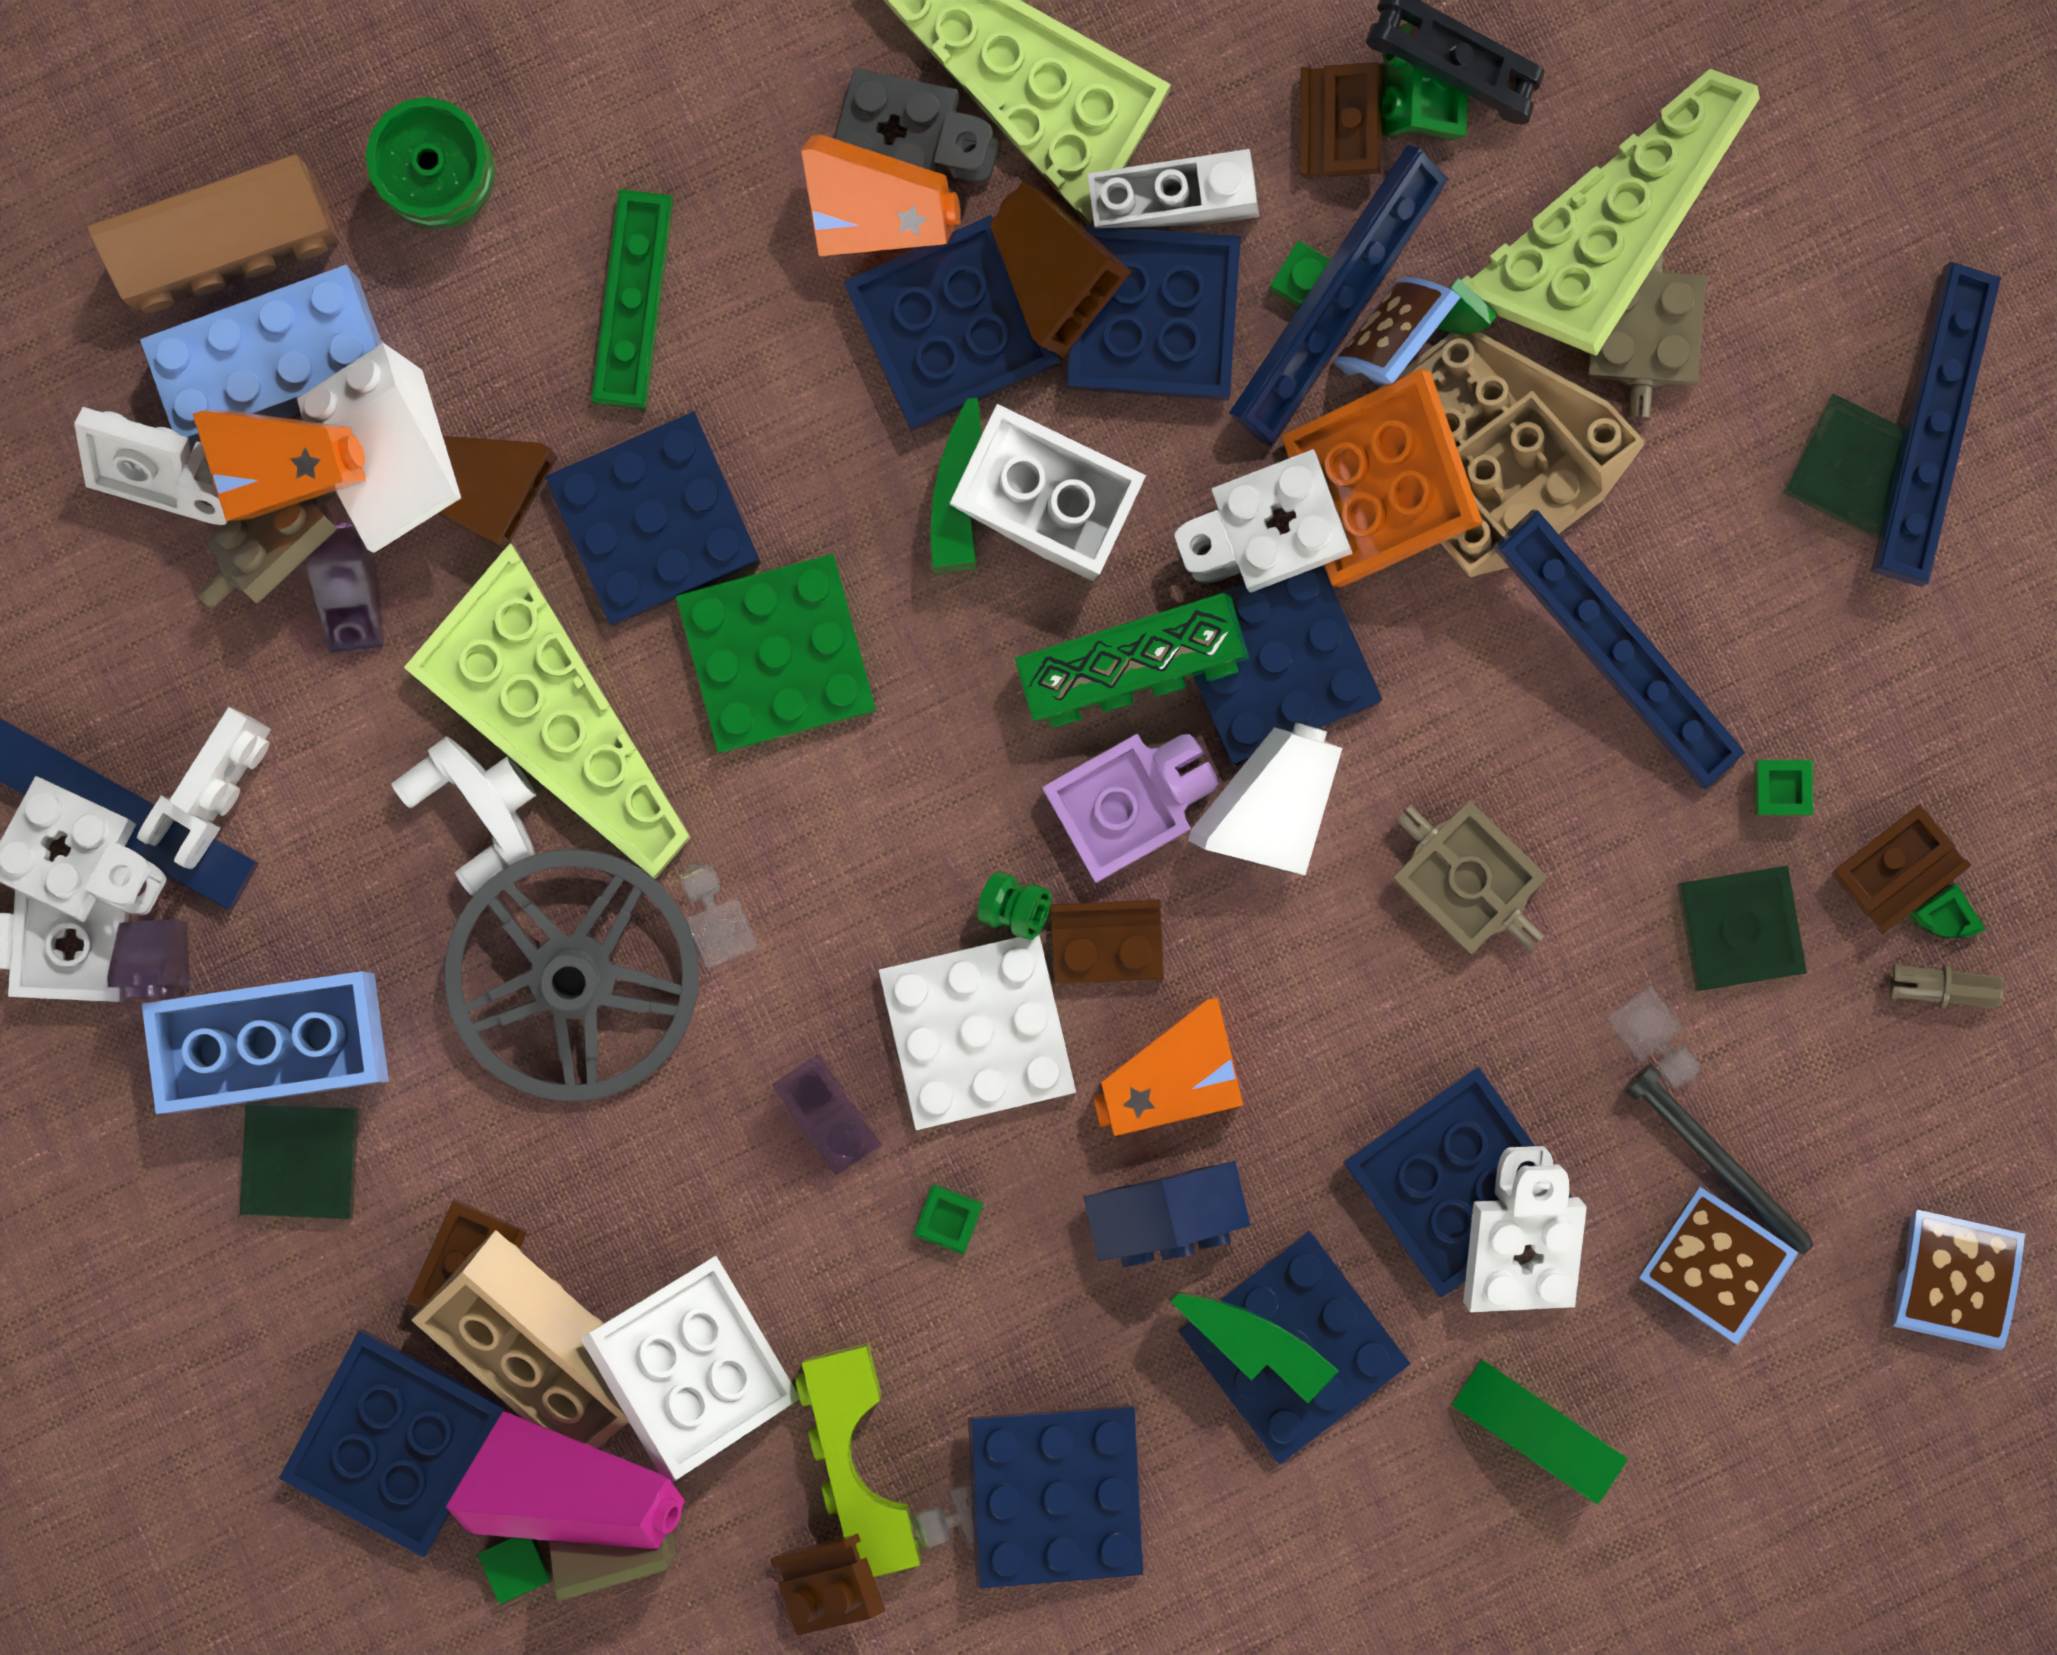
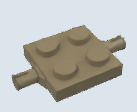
[1587,250,1707,421]
[196,491,338,610]
[1391,800,1548,956]

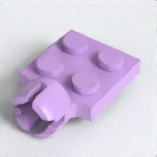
[1042,734,1218,883]

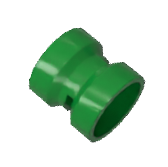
[977,871,1051,940]

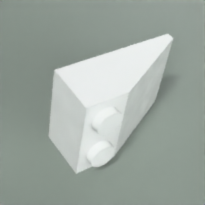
[297,343,461,553]
[950,404,1146,581]

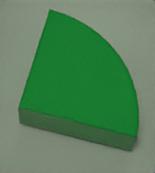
[1437,278,1498,334]
[1908,883,1986,938]

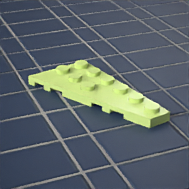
[883,0,1171,226]
[1462,69,1760,356]
[404,543,691,879]

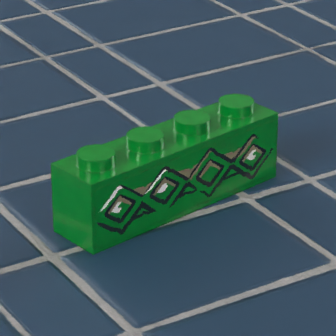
[1015,593,1249,729]

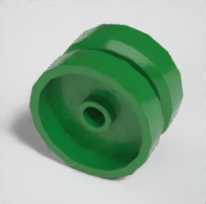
[365,97,496,230]

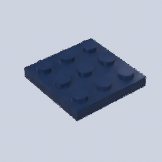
[843,215,1059,432]
[1067,225,1241,401]
[545,411,761,627]
[1192,565,1382,767]
[1342,1066,1572,1298]
[1178,1230,1411,1465]
[278,1329,507,1558]
[968,1406,1143,1588]

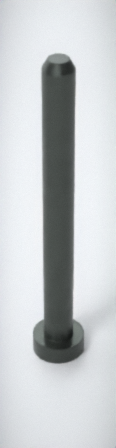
[1624,1064,1813,1255]

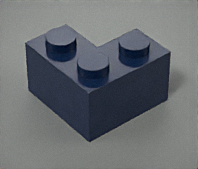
[1083,1161,1251,1267]

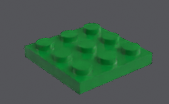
[676,553,877,755]

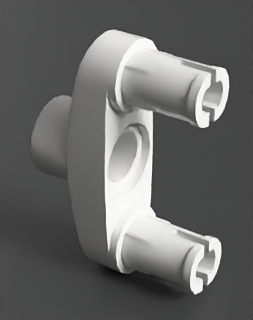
[391,736,536,896]

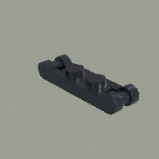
[1366,0,1544,125]

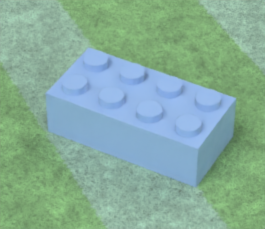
[140,264,382,452]
[142,971,389,1114]

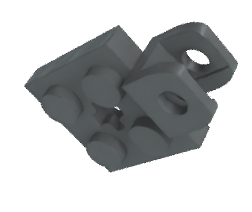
[835,68,1000,184]

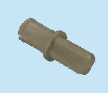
[1889,963,2004,1008]

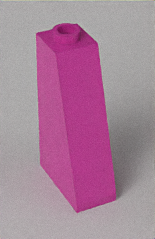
[446,1411,685,1550]

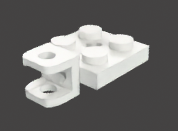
[74,407,227,525]
[1175,449,1353,593]
[137,707,271,869]
[0,776,166,922]
[0,890,129,1002]
[1463,1146,1587,1312]

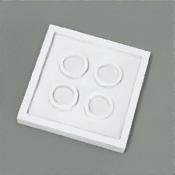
[879,934,1076,1130]
[580,1256,800,1482]

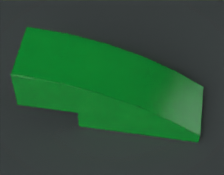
[930,398,982,575]
[1168,1291,1339,1403]
[1450,1358,1628,1505]

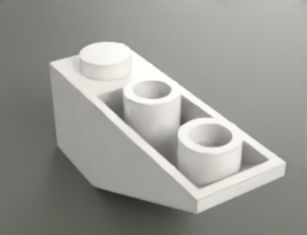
[1088,149,1260,228]

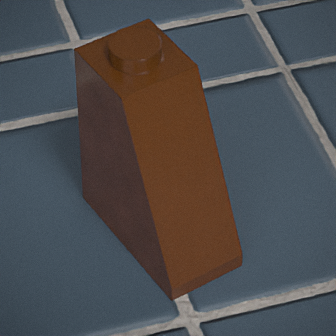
[990,181,1132,357]
[437,436,558,551]

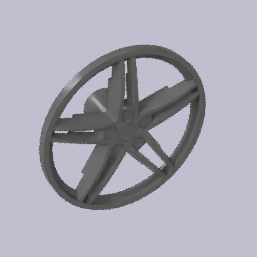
[444,849,699,1101]

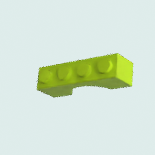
[795,1343,922,1577]

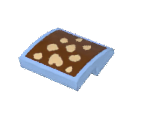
[1332,277,1460,387]
[1639,1187,1799,1345]
[1893,1210,2025,1350]

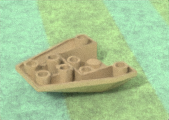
[1378,332,1644,577]

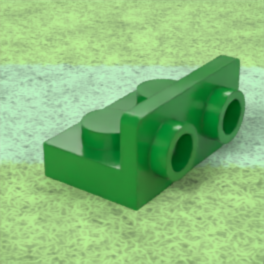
[1382,22,1468,140]

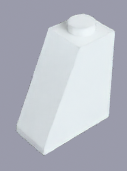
[1188,723,1342,875]

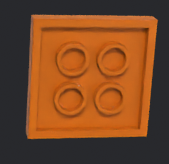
[1282,369,1483,587]

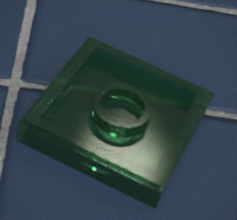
[1782,394,1905,539]
[1677,865,1807,991]
[239,1104,359,1219]

